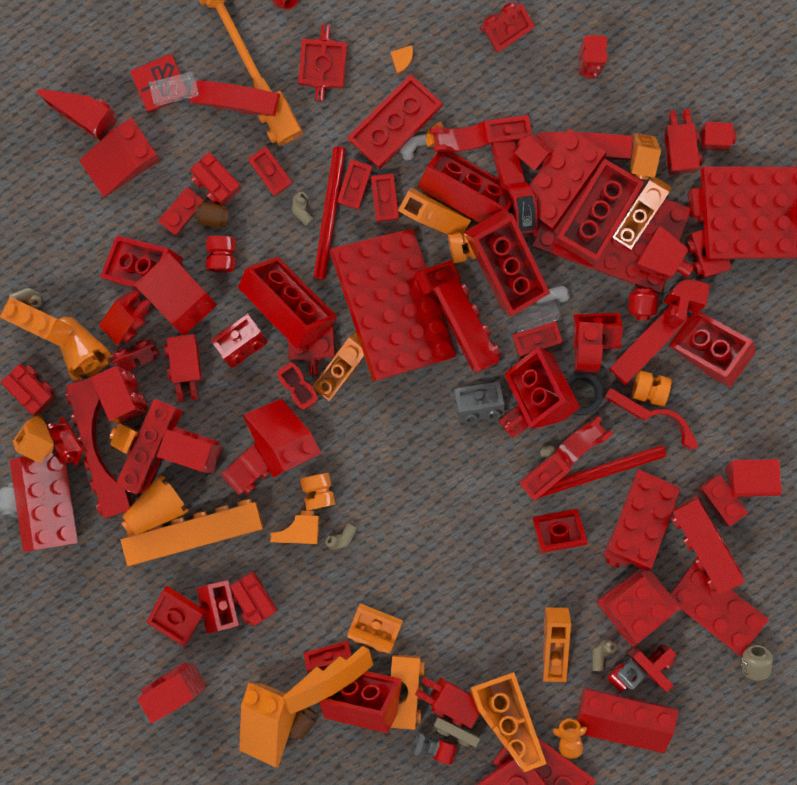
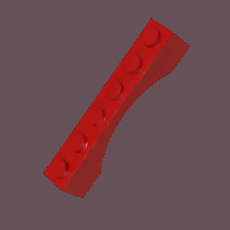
[65,378,133,518]

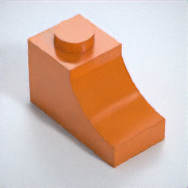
[270,510,319,544]

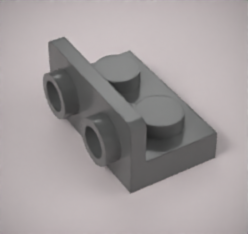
[454,382,505,424]

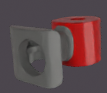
[606,658,647,692]
[411,730,458,765]

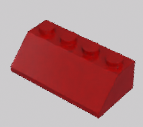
[417,152,513,223]
[237,257,338,349]
[433,280,501,375]
[671,494,745,595]
[576,687,678,754]

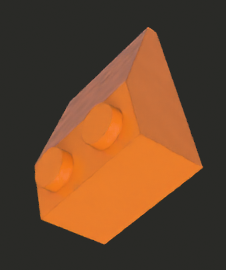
[239,682,296,768]

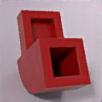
[663,280,710,328]
[574,322,603,373]

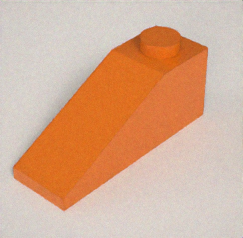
[630,133,661,180]
[110,423,139,454]
[543,607,571,682]

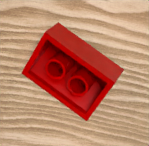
[504,347,580,429]
[319,671,402,734]

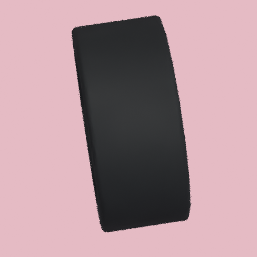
[566,372,604,416]

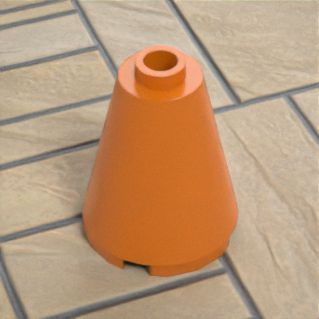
[59,316,112,381]
[121,474,189,535]

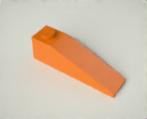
[470,672,546,772]

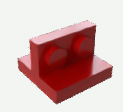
[626,644,677,692]

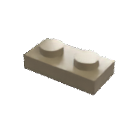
[434,715,480,747]

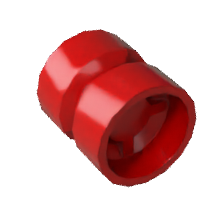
[206,236,236,272]

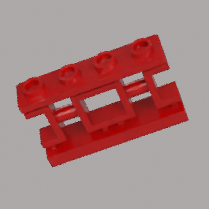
[116,399,184,494]

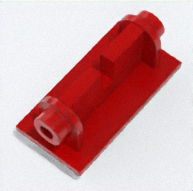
[110,338,160,371]
[498,405,529,439]
[47,417,83,466]

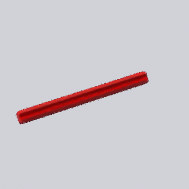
[313,146,345,280]
[539,445,667,498]

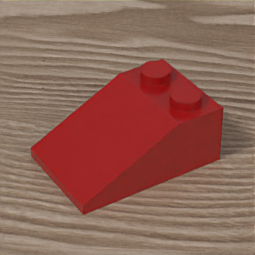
[36,89,117,141]
[79,117,161,198]
[100,235,183,292]
[134,253,217,336]
[669,311,756,388]
[243,398,321,478]

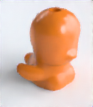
[552,718,587,759]

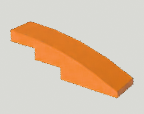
[283,646,373,714]

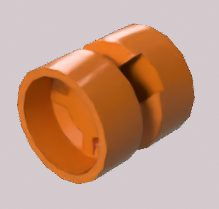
[448,232,476,264]
[631,370,672,407]
[300,473,336,511]

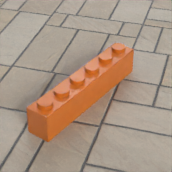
[120,499,264,566]

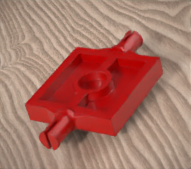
[298,25,347,102]
[288,323,336,375]

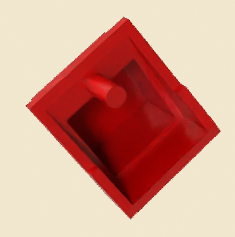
[595,568,681,647]

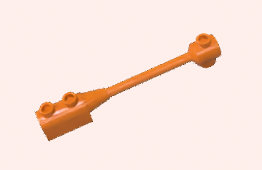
[199,0,304,146]

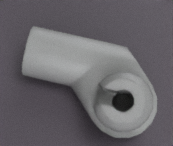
[400,133,427,160]
[537,286,570,304]

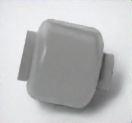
[0,483,18,518]

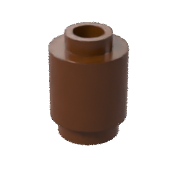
[194,202,229,228]
[289,707,318,741]

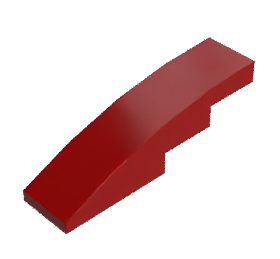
[189,80,280,117]
[539,132,633,161]
[609,307,689,385]

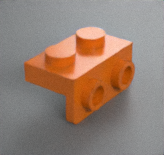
[347,604,403,654]

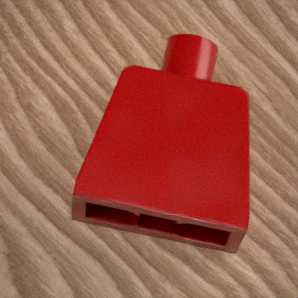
[634,226,694,280]

